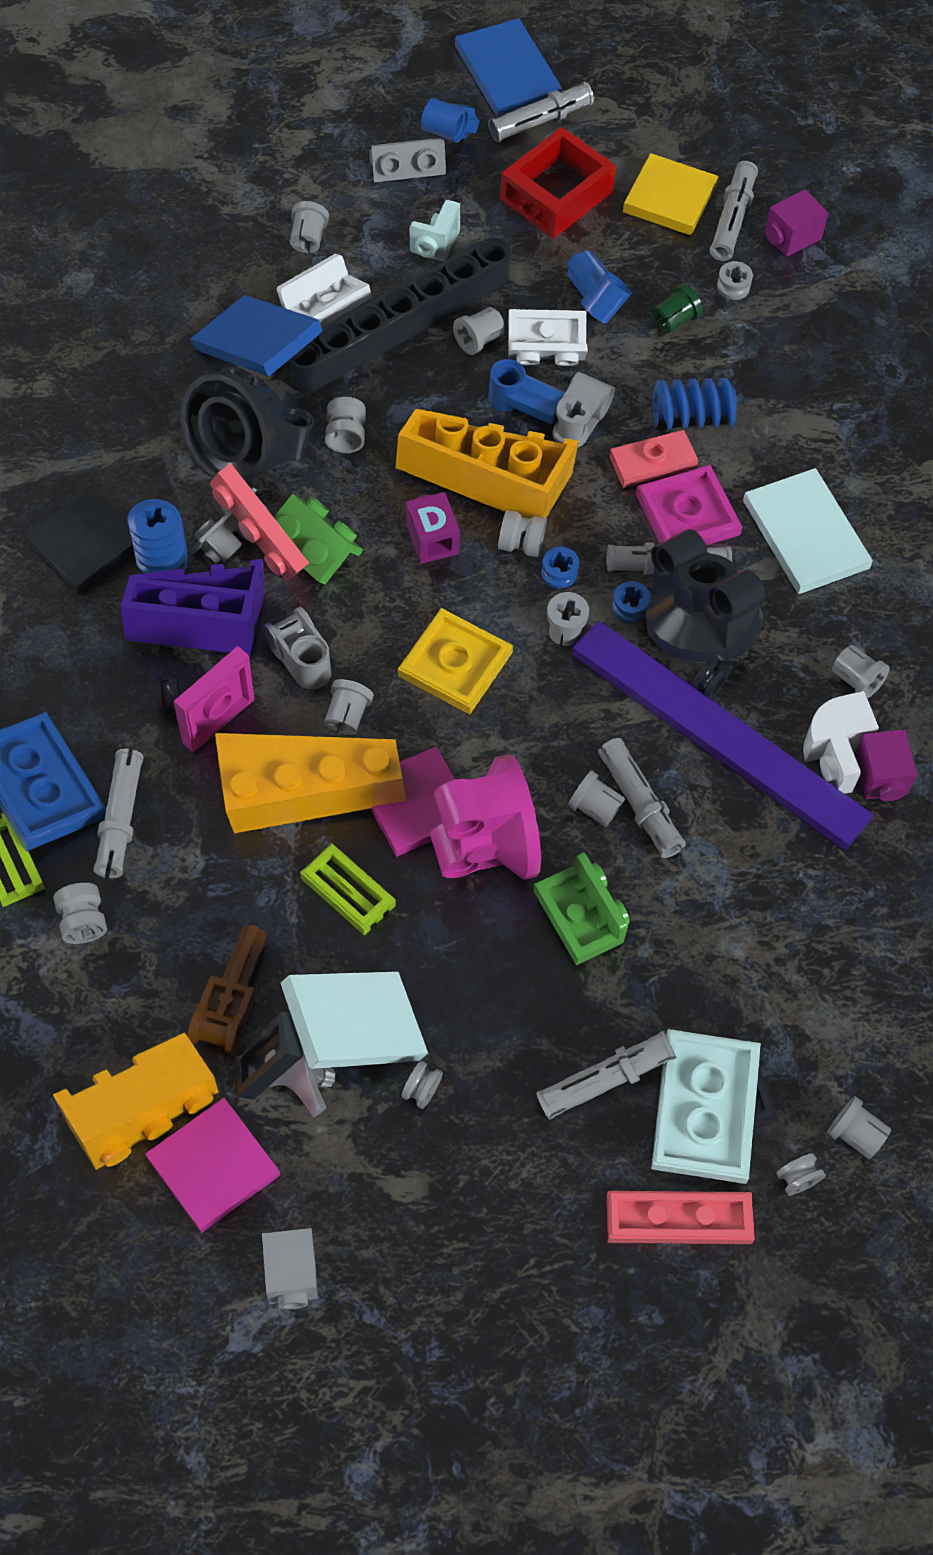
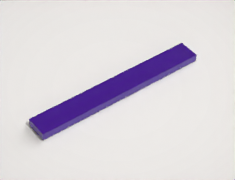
[572,621,873,851]

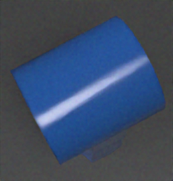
[421,98,480,143]
[567,250,632,324]
[488,359,566,425]

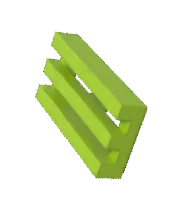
[0,813,45,907]
[300,844,396,935]

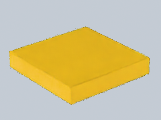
[623,153,719,235]
[398,608,513,715]

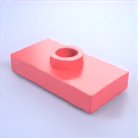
[609,430,699,488]

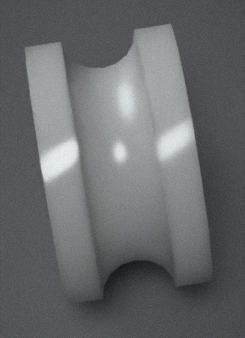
[717,261,753,300]
[402,1060,443,1109]
[776,1153,826,1196]

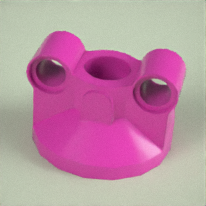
[430,754,541,880]

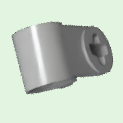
[553,372,615,448]
[262,607,331,690]

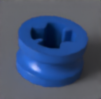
[541,547,579,589]
[612,581,651,624]

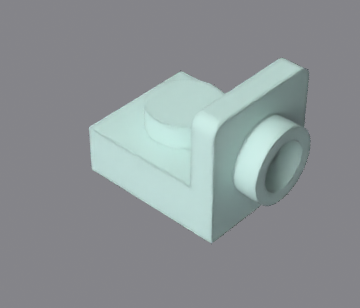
[409,200,460,261]

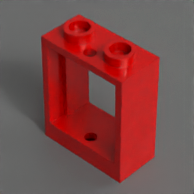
[500,127,616,239]

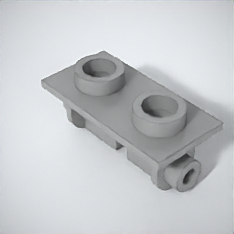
[369,138,446,182]
[190,488,269,565]

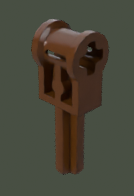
[188,925,267,1055]

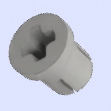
[290,201,329,253]
[453,307,505,355]
[547,592,589,646]
[832,645,890,699]
[324,679,374,735]
[567,770,625,827]
[827,1096,891,1159]

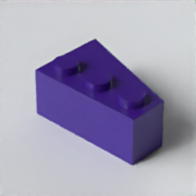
[121,559,265,655]

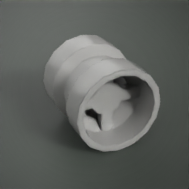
[325,397,366,453]
[498,510,547,558]
[53,883,107,944]

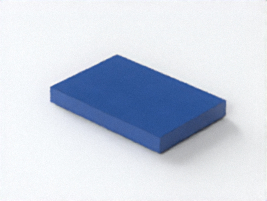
[455,18,563,117]
[190,295,323,376]
[0,712,106,851]

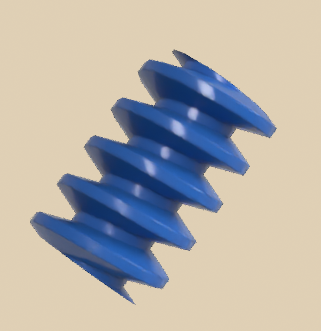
[652,377,737,430]
[127,499,189,574]

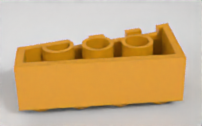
[395,409,579,519]
[215,733,407,834]

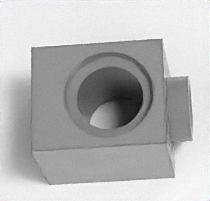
[262,1228,318,1310]

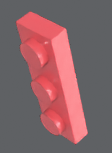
[209,463,309,582]

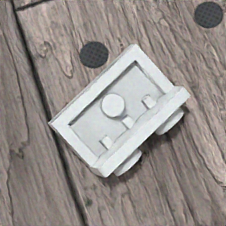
[277,254,373,327]
[508,309,587,366]

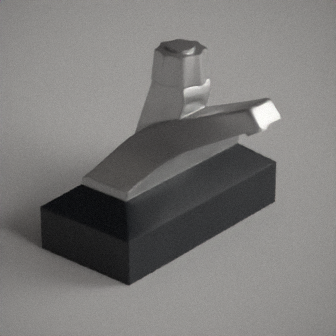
[235,1011,335,1118]

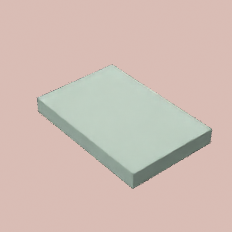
[743,468,873,594]
[281,972,428,1069]
[651,1029,761,1184]

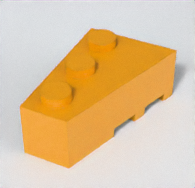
[53,1032,218,1170]

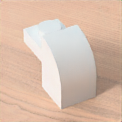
[803,691,879,794]

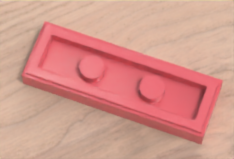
[607,1191,755,1244]

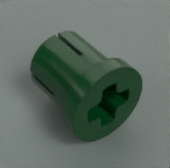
[652,283,703,334]

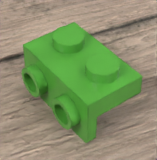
[274,494,364,584]
[534,852,629,965]

